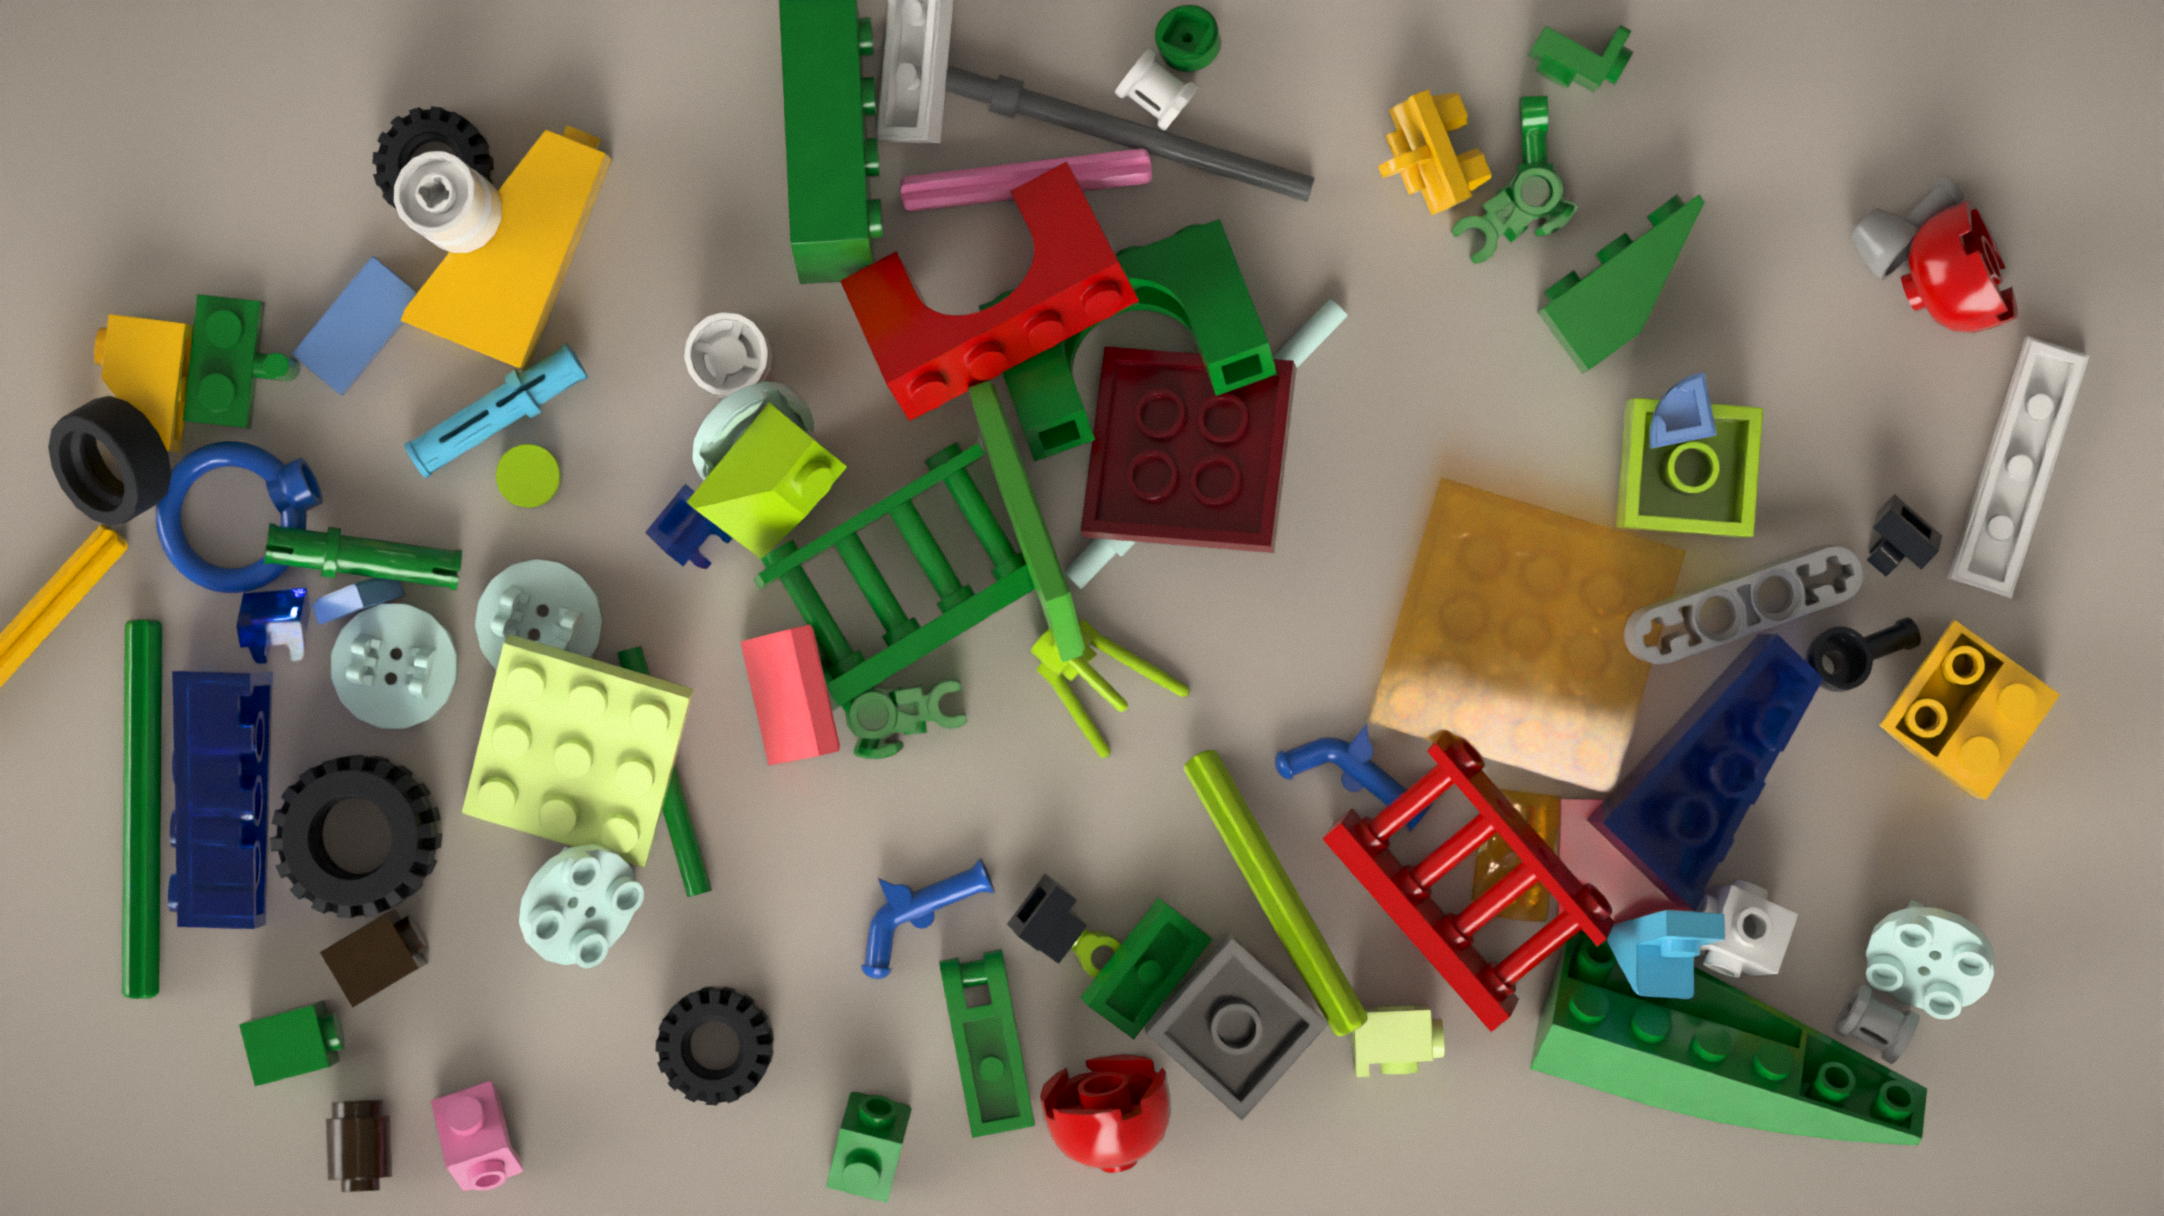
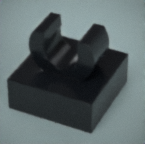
[1867,494,1942,577]

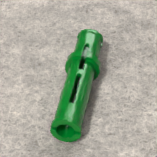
[264,523,462,590]

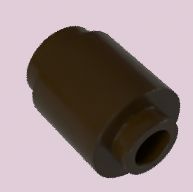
[326,1100,392,1192]

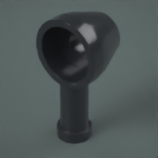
[1803,617,1921,692]

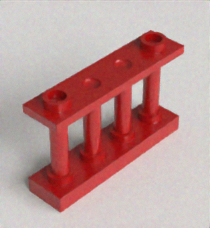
[1322,729,1615,1032]

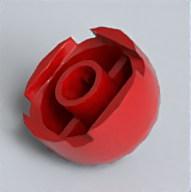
[1901,200,2018,333]
[1040,1054,1171,1173]

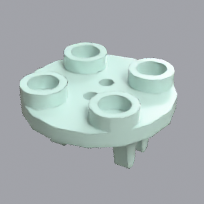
[475,559,603,671]
[331,603,458,729]
[519,844,644,968]
[1866,899,1996,1019]

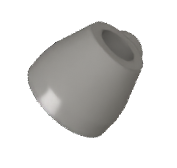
[1851,177,1964,281]

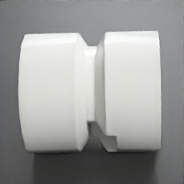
[394,151,502,253]
[684,312,774,399]

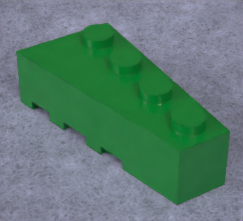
[779,0,883,284]

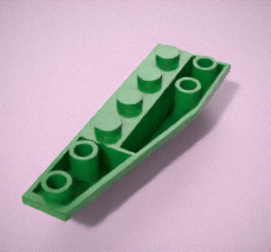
[1530,930,1927,1146]

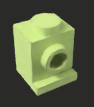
[1351,1004,1445,1077]

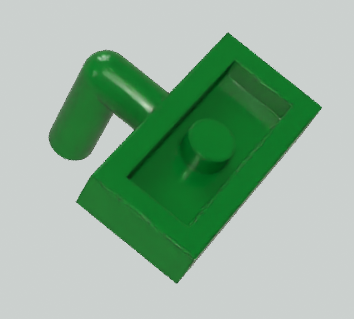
[183,294,300,429]

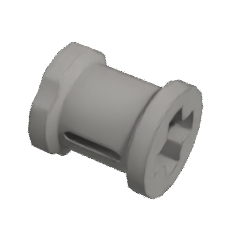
[1834,984,1919,1064]

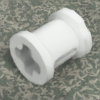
[1114,48,1199,132]

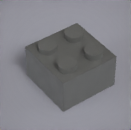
[1145,933,1328,1120]

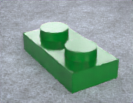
[1080,897,1212,1039]

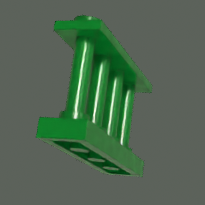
[753,442,1035,711]

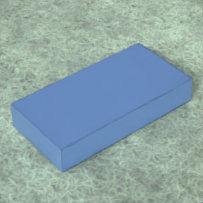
[291,256,418,396]

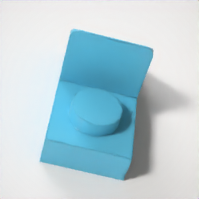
[1606,910,1725,999]

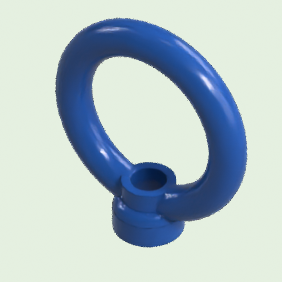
[156,441,323,594]

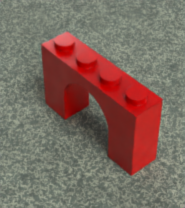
[840,161,1139,421]

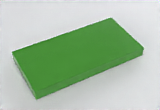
[968,380,1085,662]

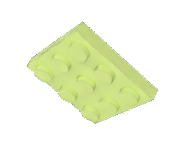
[462,634,694,868]

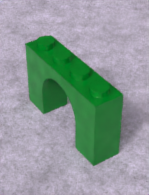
[978,219,1277,462]

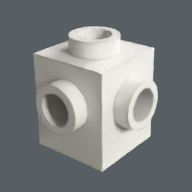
[1690,879,1798,977]

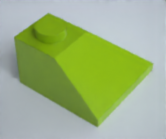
[687,402,847,559]

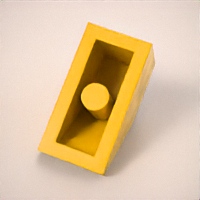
[94,314,193,453]

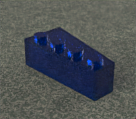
[1587,634,1824,912]
[168,669,273,929]

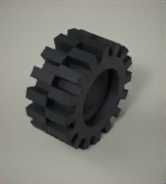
[372,106,494,210]
[655,986,774,1106]

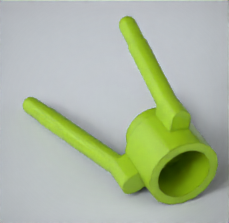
[1030,619,1190,758]

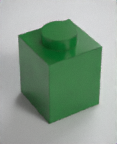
[239,1000,345,1087]

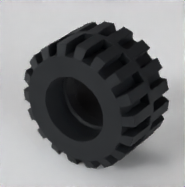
[270,755,442,918]

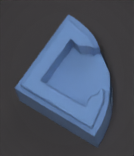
[1649,372,1717,449]
[312,578,405,625]

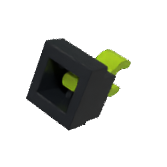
[1007,874,1121,978]

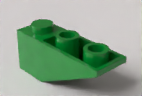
[1537,194,1705,374]

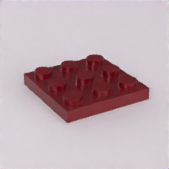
[1081,346,1297,553]

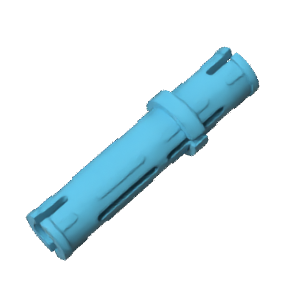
[404,343,588,478]

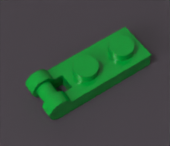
[939,949,1035,1138]

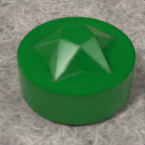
[1155,5,1221,72]

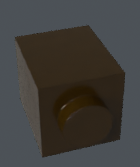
[320,909,428,1008]

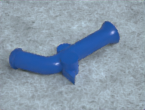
[1275,723,1433,832]
[861,858,995,979]

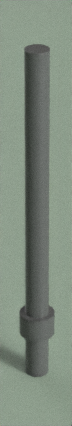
[945,66,1315,202]

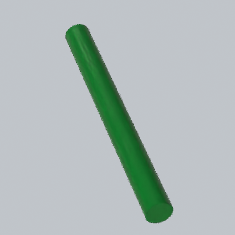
[617,646,712,897]

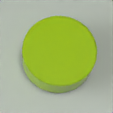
[496,444,562,508]

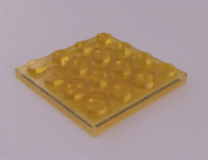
[1367,477,1686,795]

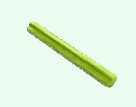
[1184,749,1368,1037]

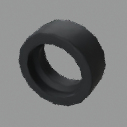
[48,396,172,526]

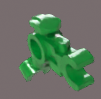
[1451,96,1578,264]
[816,640,967,759]

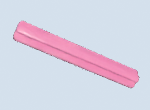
[900,148,1152,212]

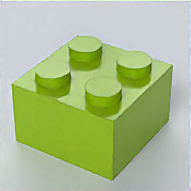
[1616,398,1764,538]

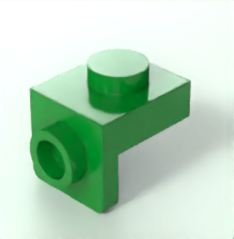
[1527,24,1634,93]
[826,1092,912,1203]

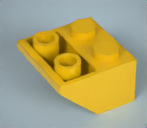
[1879,620,2060,800]

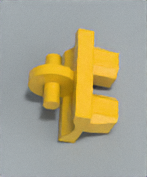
[1377,89,1492,216]

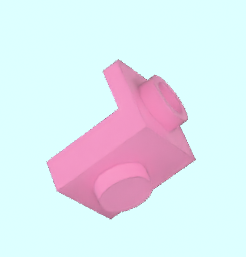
[431,1081,523,1191]

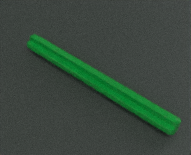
[122,619,162,999]

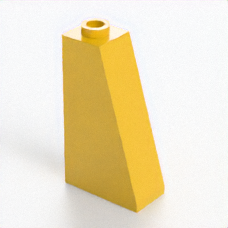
[400,125,612,370]

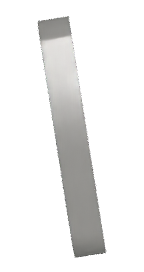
[1624,544,1864,665]

